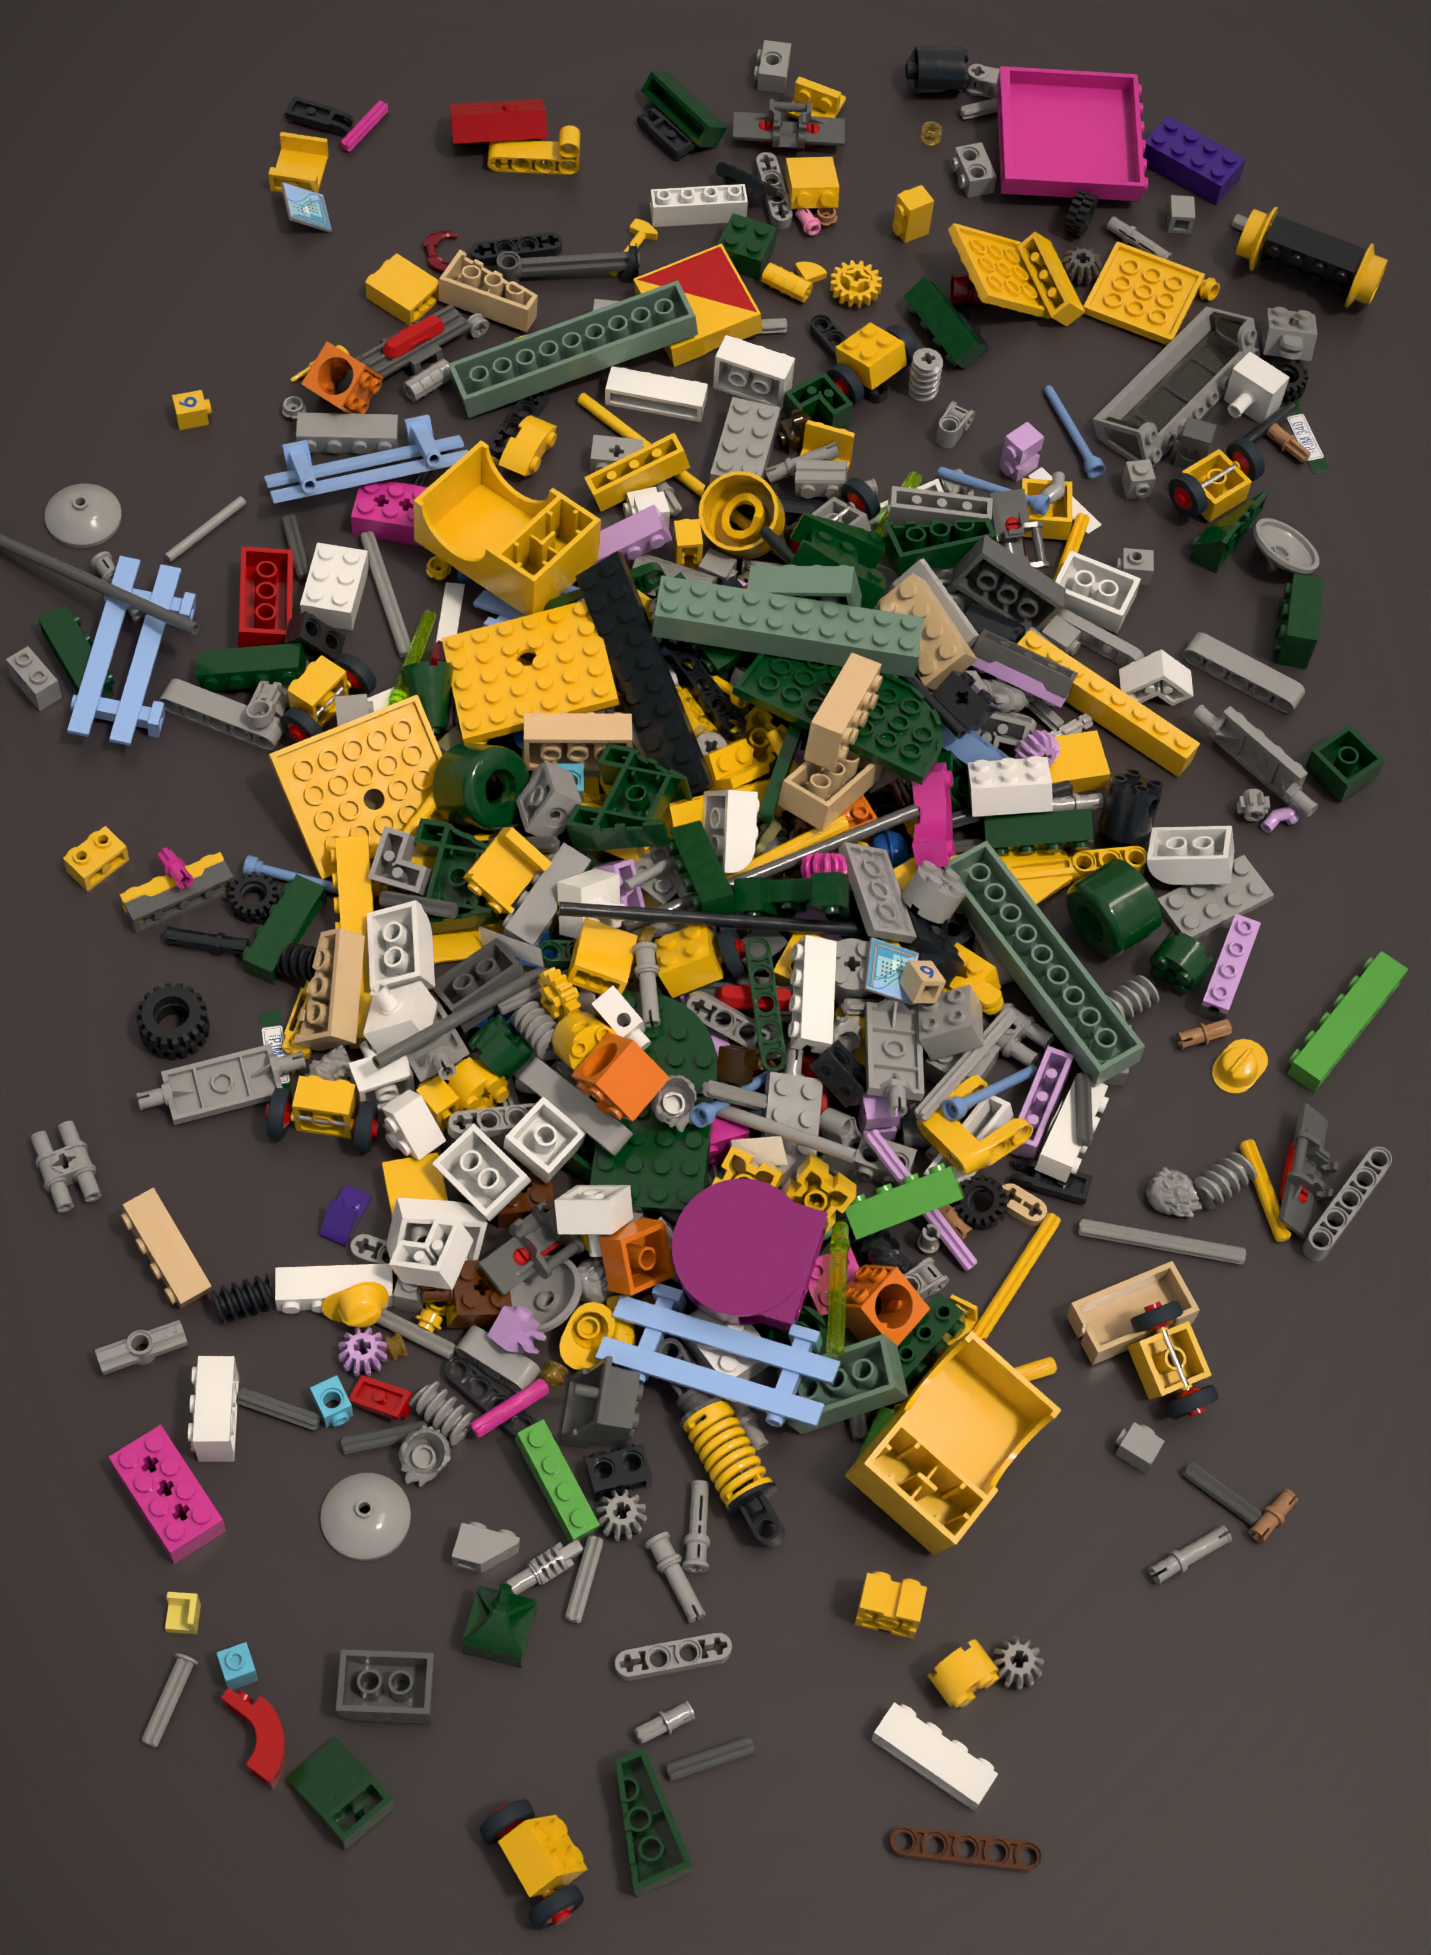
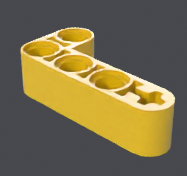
[488,125,580,175]

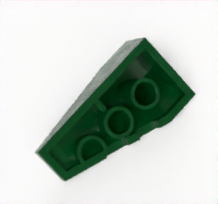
[1190,491,1268,573]

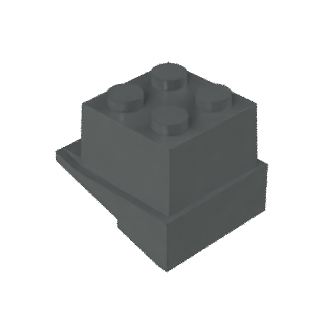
[560,1356,644,1449]

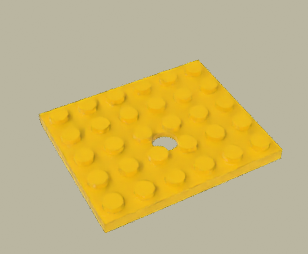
[442,600,620,743]
[268,695,454,879]

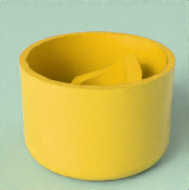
[699,471,785,560]

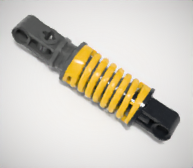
[657,1338,785,1547]

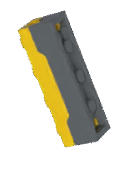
[120,852,235,933]

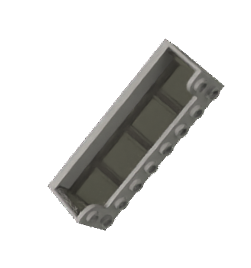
[1093,307,1261,467]

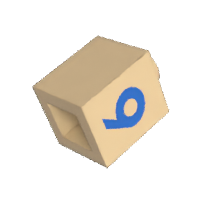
[899,960,946,1003]

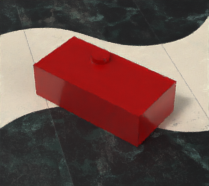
[449,99,547,144]
[237,546,293,648]

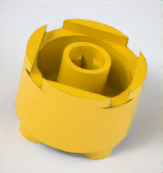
[448,1055,510,1121]
[927,1639,1000,1708]

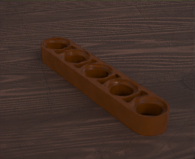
[889,1826,1043,1873]

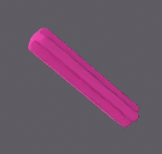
[340,100,388,152]
[470,1379,549,1437]

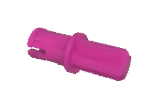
[157,847,194,889]

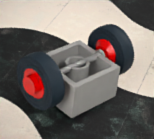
[784,477,881,553]

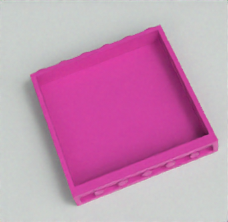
[996,66,1148,201]

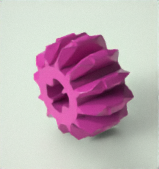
[801,852,847,878]

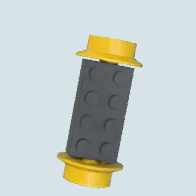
[1236,207,1388,308]

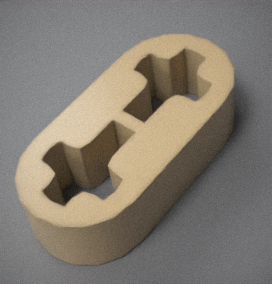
[1002,1184,1047,1227]

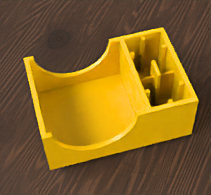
[413,441,601,616]
[844,1331,1061,1555]

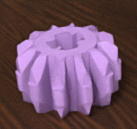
[1015,729,1061,766]
[338,1327,388,1377]

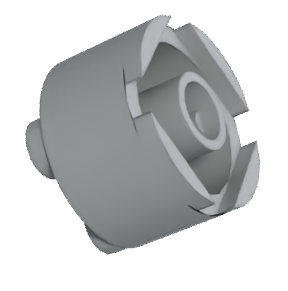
[902,860,966,924]
[834,938,869,1001]

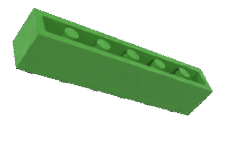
[1287,951,1408,1093]

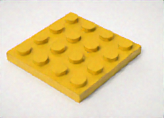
[948,223,1051,319]
[1083,241,1205,345]

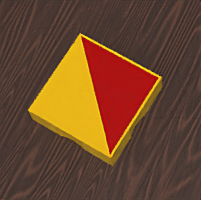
[633,244,763,367]

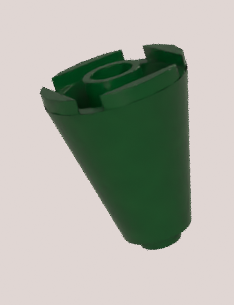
[400,661,453,736]

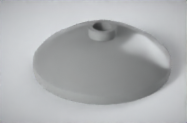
[44,483,122,548]
[1253,518,1320,574]
[510,1255,583,1333]
[320,1473,411,1561]

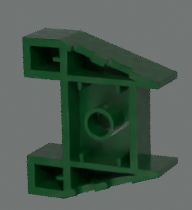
[789,513,886,609]
[566,743,692,850]
[414,818,500,933]
[734,871,851,918]

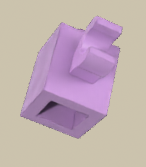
[487,1305,546,1354]

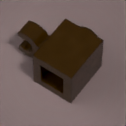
[777,408,811,455]
[717,1045,759,1088]

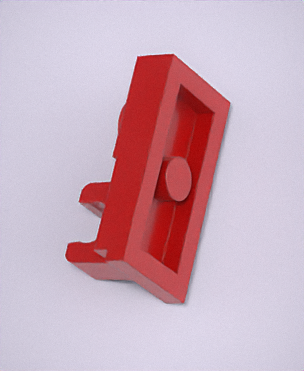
[348,1375,413,1421]

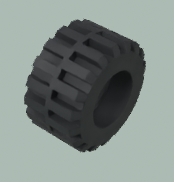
[136,983,210,1060]

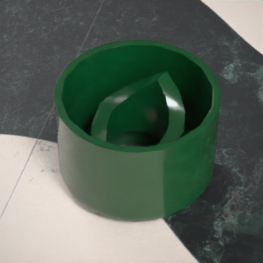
[432,742,530,831]
[1066,859,1162,958]

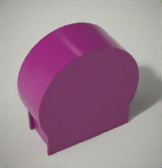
[672,1179,829,1332]

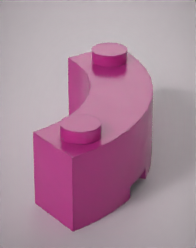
[911,762,955,868]

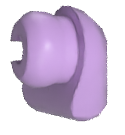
[1260,806,1300,833]

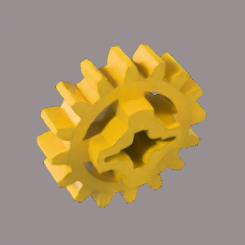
[830,260,882,308]
[538,967,581,1023]

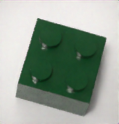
[717,213,777,280]
[1305,724,1385,803]

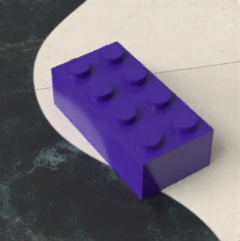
[1143,115,1246,206]

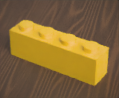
[1017,232,1085,327]
[584,433,691,512]

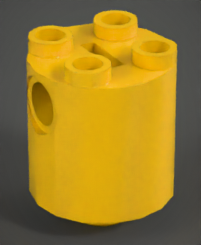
[552,1012,618,1071]

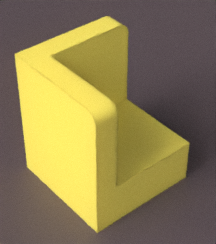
[165,1592,201,1634]

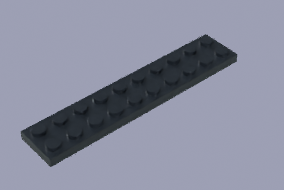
[575,551,715,803]

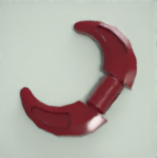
[423,230,457,272]

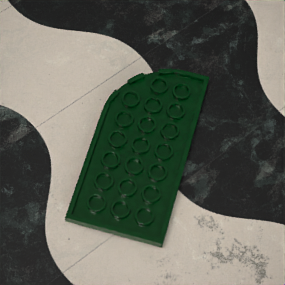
[732,653,943,785]
[590,991,718,1213]

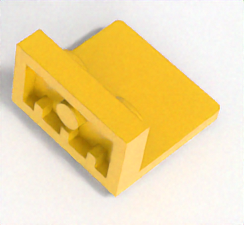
[800,420,855,472]

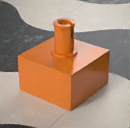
[598,1217,675,1296]

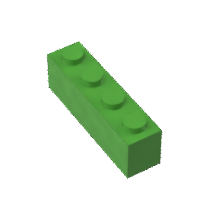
[845,1163,965,1240]
[515,1419,600,1544]

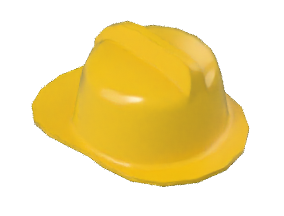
[1212,1039,1268,1094]
[321,1282,389,1328]
[559,1302,616,1370]

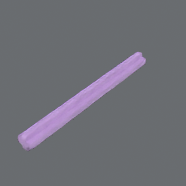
[864,1129,977,1271]

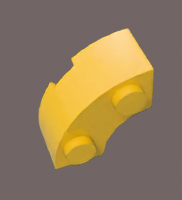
[498,415,557,476]

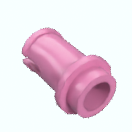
[795,208,821,235]

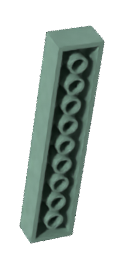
[448,280,698,418]
[652,575,923,678]
[941,840,1145,1087]

